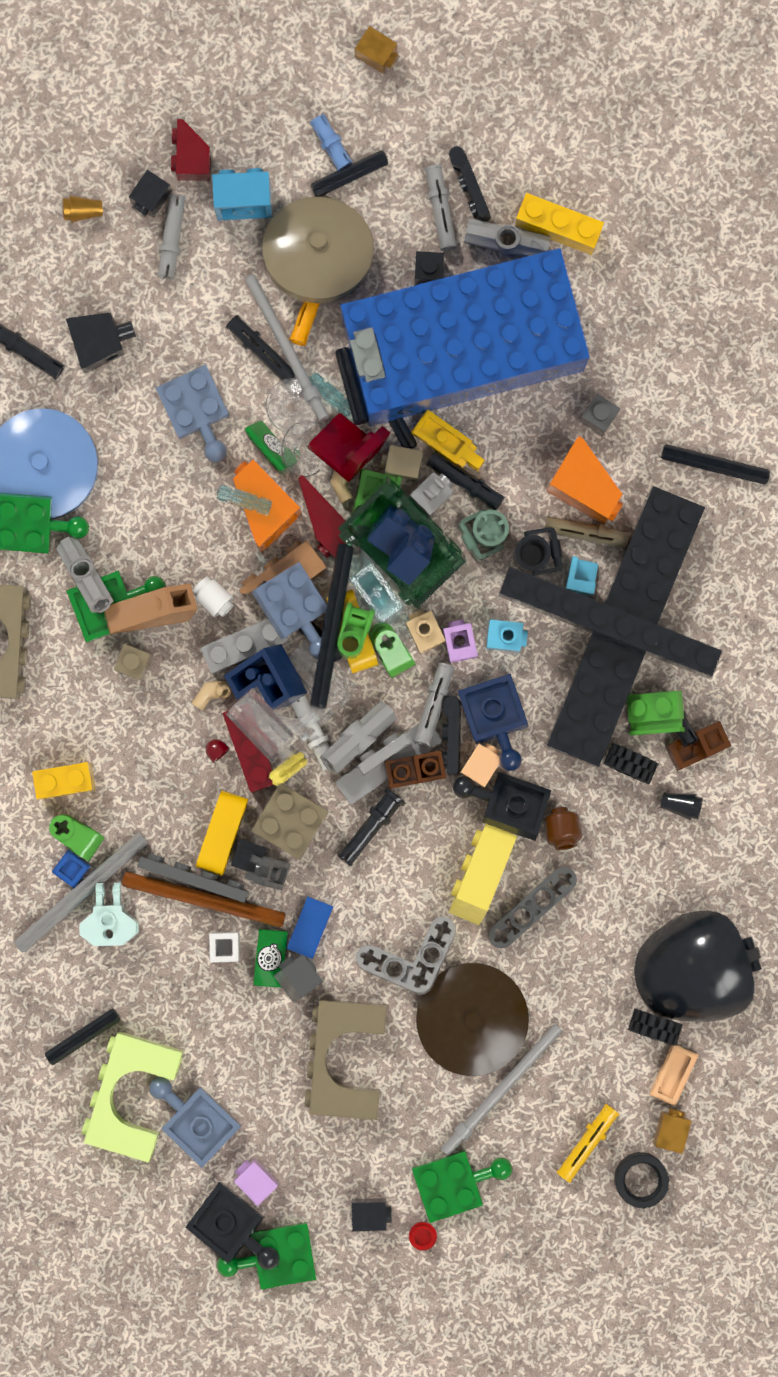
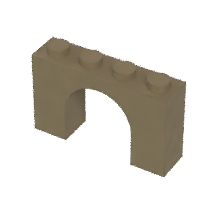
[0,585,31,699]
[304,999,387,1120]

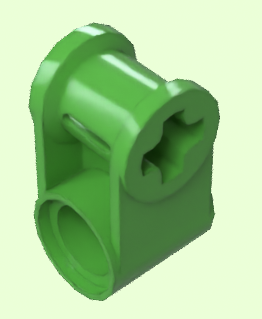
[338,602,375,659]
[369,622,416,679]
[49,814,105,861]

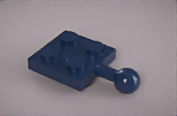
[458,673,529,771]

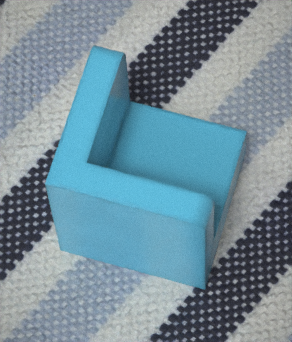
[565,556,598,596]

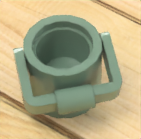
[458,509,509,561]

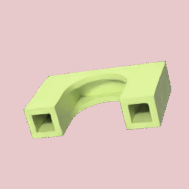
[81,1031,184,1163]

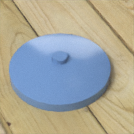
[0,409,98,520]

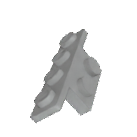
[336,721,442,804]

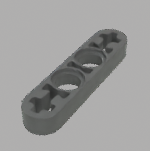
[488,867,577,949]

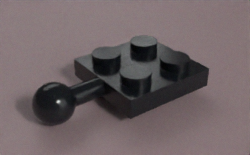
[453,772,551,841]
[185,1182,280,1270]

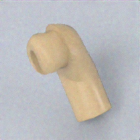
[191,680,232,711]

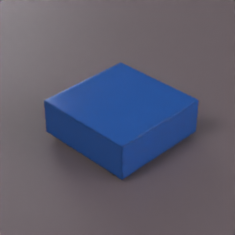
[52,849,91,888]

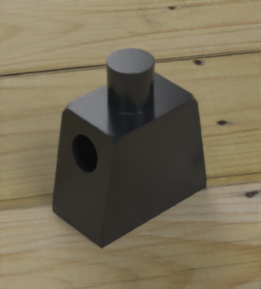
[66,313,136,374]

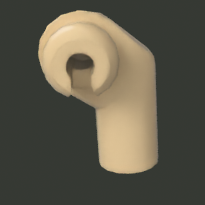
[330,471,353,504]

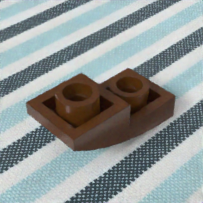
[384,751,446,789]

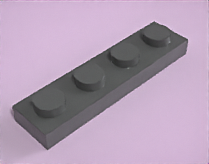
[137,853,249,903]

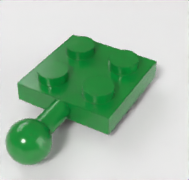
[0,493,89,554]
[66,571,166,643]
[412,1150,512,1223]
[217,1222,316,1290]

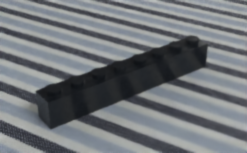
[498,567,723,679]

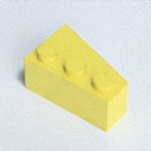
[448,824,517,925]

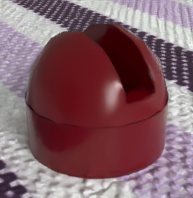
[205,739,230,763]

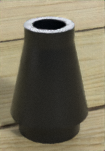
[660,792,703,821]

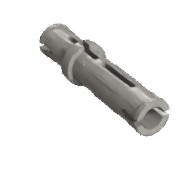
[425,164,457,251]
[157,194,186,280]
[413,663,455,747]

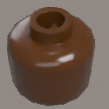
[543,807,582,850]

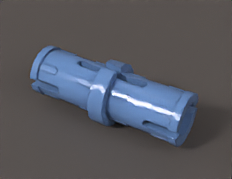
[310,114,353,171]

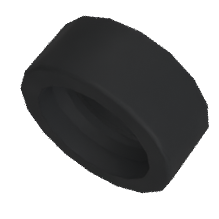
[614,1152,669,1208]

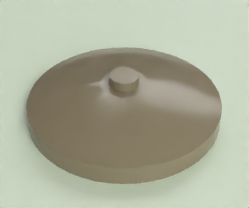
[262,197,374,303]

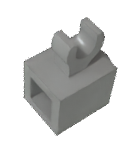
[410,472,454,518]

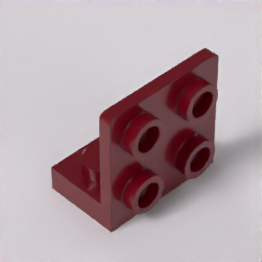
[307,413,391,482]

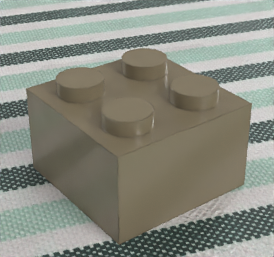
[251,783,329,860]

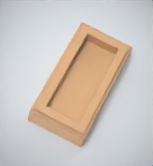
[649,1045,699,1106]

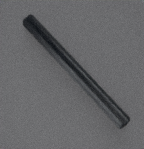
[310,543,354,709]

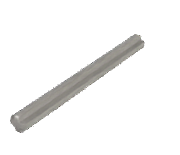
[14,833,148,952]

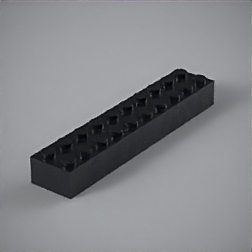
[545,486,705,768]

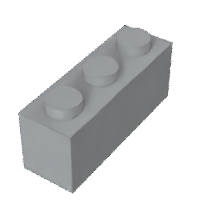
[200,619,290,675]

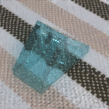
[349,562,404,623]

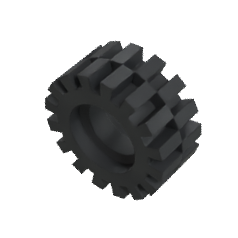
[603,743,659,784]
[628,1008,683,1046]

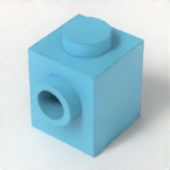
[486,620,528,653]

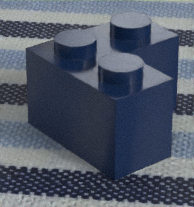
[367,505,435,586]
[224,644,308,711]

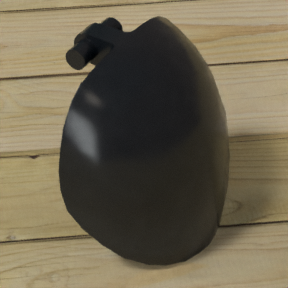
[634,910,762,1022]

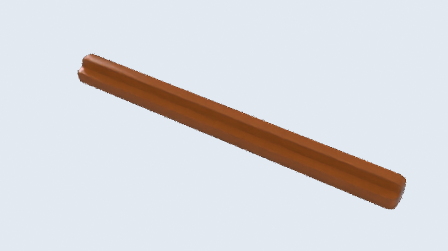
[122,872,286,927]

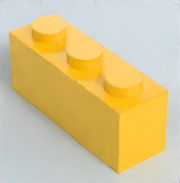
[515,193,604,255]

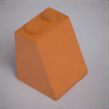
[547,436,623,524]
[233,460,302,553]

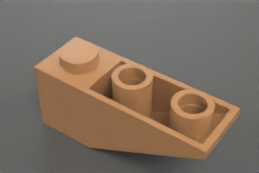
[239,540,327,596]
[104,583,198,634]

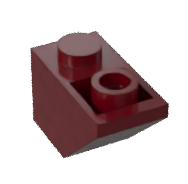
[171,119,212,181]

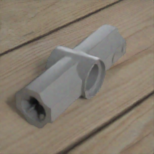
[464,218,551,257]
[56,537,113,613]
[320,701,397,775]

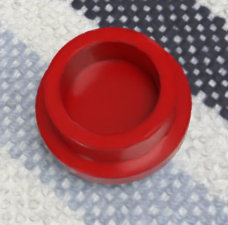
[409,1222,437,1251]

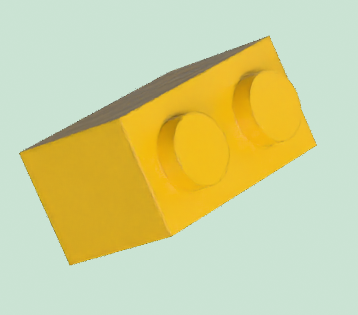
[32,762,96,800]

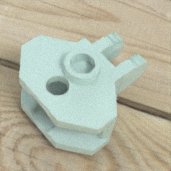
[79,883,139,946]

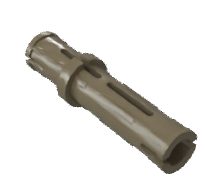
[545,515,630,549]

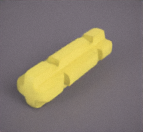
[269,752,307,786]

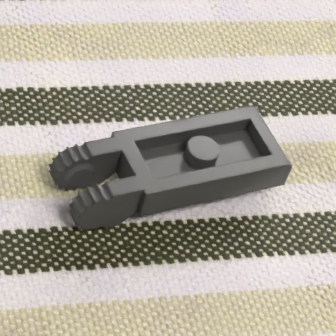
[245,855,291,890]

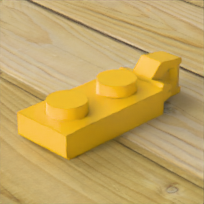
[411,410,485,472]

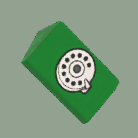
[245,421,296,475]
[253,929,288,988]

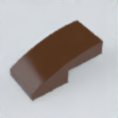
[665,721,732,771]

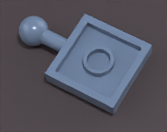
[156,365,229,463]
[252,562,327,659]
[149,1077,242,1168]

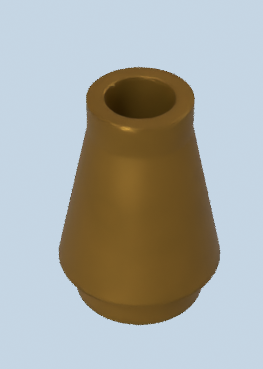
[62,195,103,223]

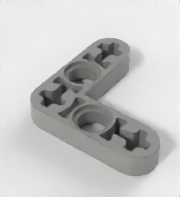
[356,916,456,995]

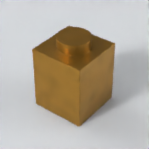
[355,26,399,74]
[653,1108,692,1154]

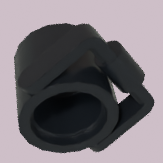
[513,527,563,576]

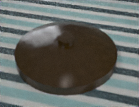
[416,963,529,1076]

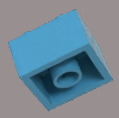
[212,168,273,221]

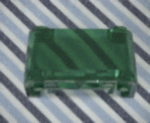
[338,476,466,609]

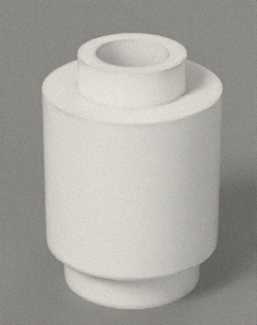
[193,576,234,618]

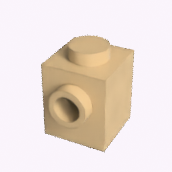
[406,609,446,654]

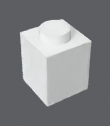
[209,932,241,962]

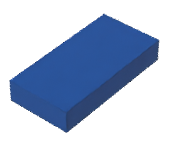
[287,896,334,959]

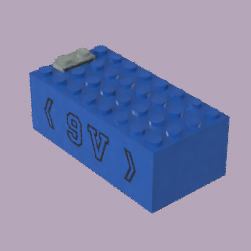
[340,248,590,427]

